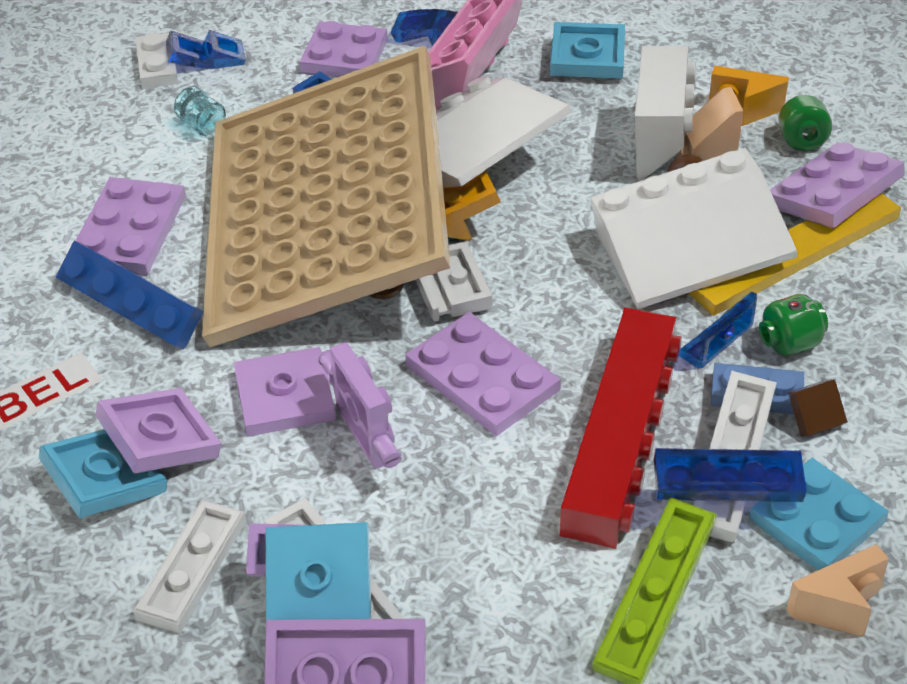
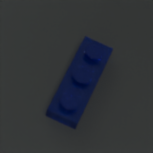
[654,448,807,502]

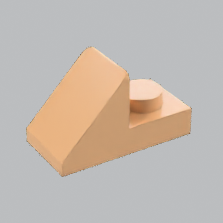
[786,544,889,636]

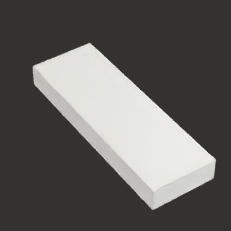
[133,499,246,634]

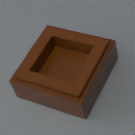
[788,379,848,436]

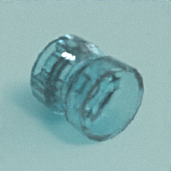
[173,86,226,136]

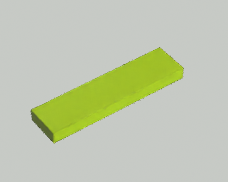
[592,497,717,684]

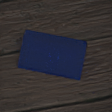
[679,291,757,369]

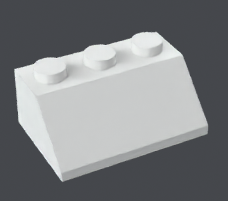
[635,46,696,178]

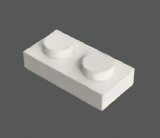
[135,32,178,89]

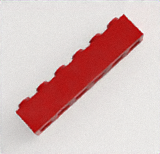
[559,307,682,549]

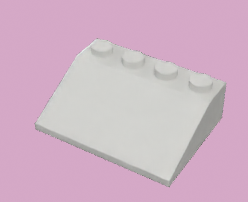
[436,75,572,188]
[591,148,797,309]

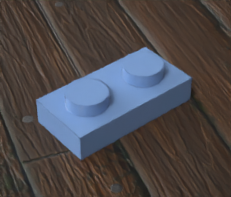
[711,363,804,414]

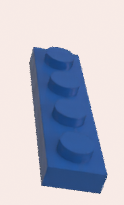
[55,240,204,349]

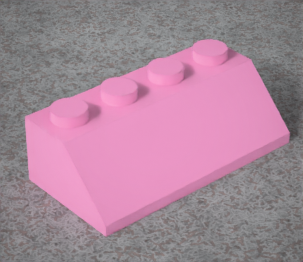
[428,0,523,110]

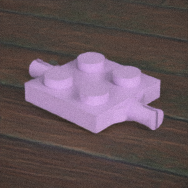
[318,342,402,469]

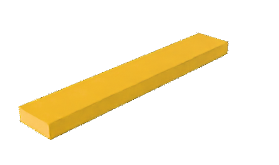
[688,193,901,316]

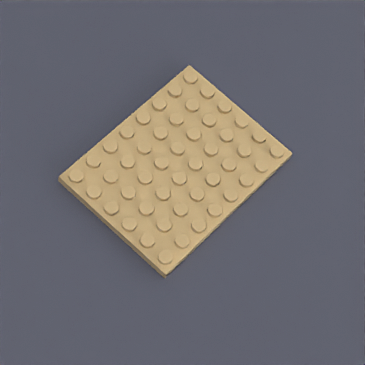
[202,46,451,348]

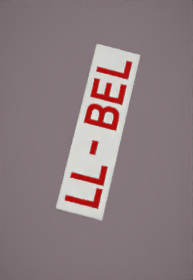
[0,353,103,430]

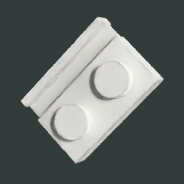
[416,241,492,322]

